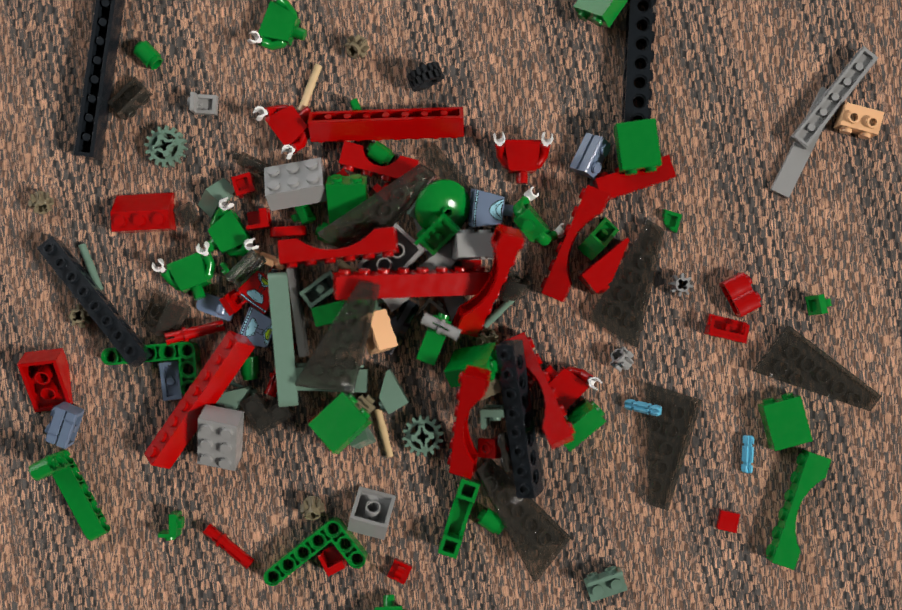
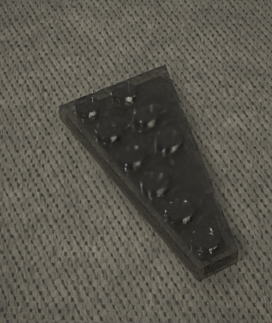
[588,220,665,348]
[752,326,882,411]
[645,382,702,510]

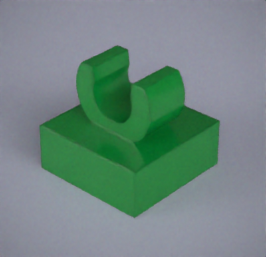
[291,204,317,224]
[805,294,832,315]

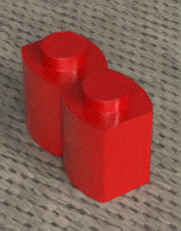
[719,272,761,317]

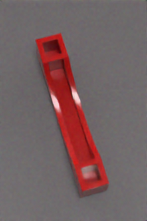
[541,185,611,302]
[452,224,525,337]
[277,227,399,269]
[504,332,575,450]
[447,365,491,479]

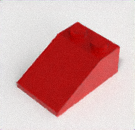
[577,238,630,295]
[17,348,73,412]

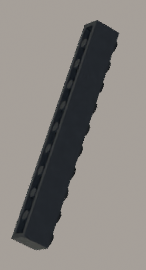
[74,0,125,161]

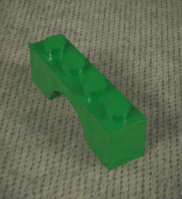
[438,477,480,559]

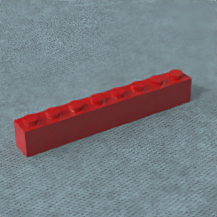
[308,107,464,143]
[333,265,490,300]
[144,331,255,469]

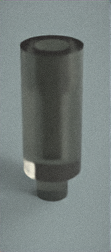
[233,152,271,177]

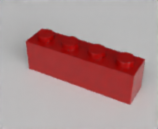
[593,153,676,200]

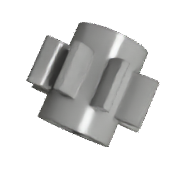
[668,273,694,297]
[610,347,634,372]

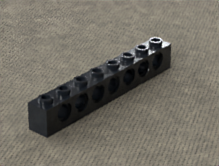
[622,0,656,123]
[37,236,153,367]
[495,339,543,499]

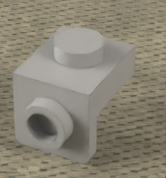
[187,92,219,116]

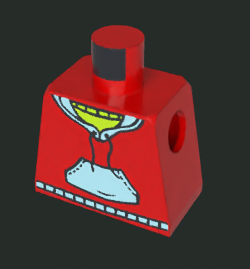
[236,267,280,314]

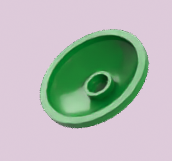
[414,179,470,229]

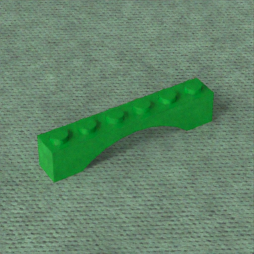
[766,450,832,570]

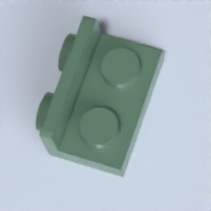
[477,404,505,429]
[583,566,628,602]

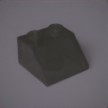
[139,289,191,339]

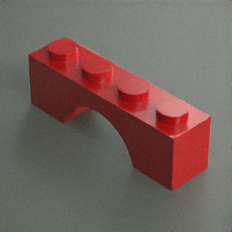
[339,141,420,187]

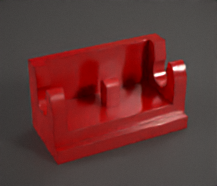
[704,314,750,344]

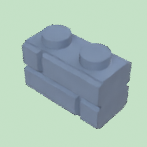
[569,133,611,179]
[45,402,85,449]

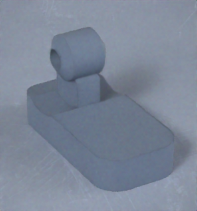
[196,293,235,321]

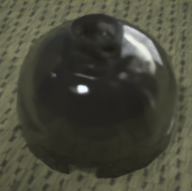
[498,269,532,302]

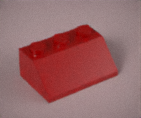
[110,192,176,234]

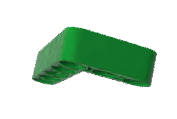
[101,341,201,395]
[29,450,110,541]
[264,517,367,586]

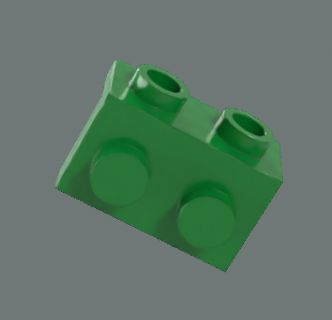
[414,212,460,256]

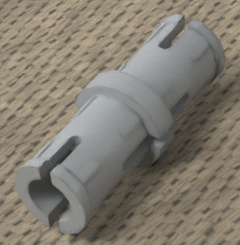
[420,313,461,341]

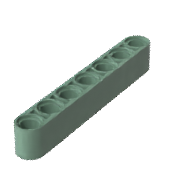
[267,272,299,408]

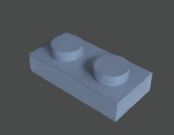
[159,361,184,401]

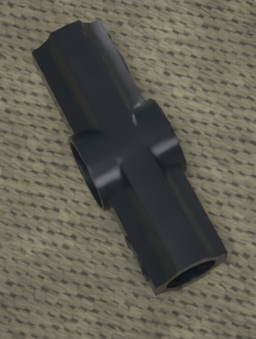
[384,299,420,356]

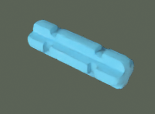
[624,399,662,416]
[741,435,755,473]

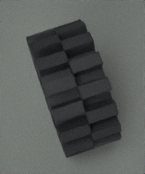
[407,62,444,92]

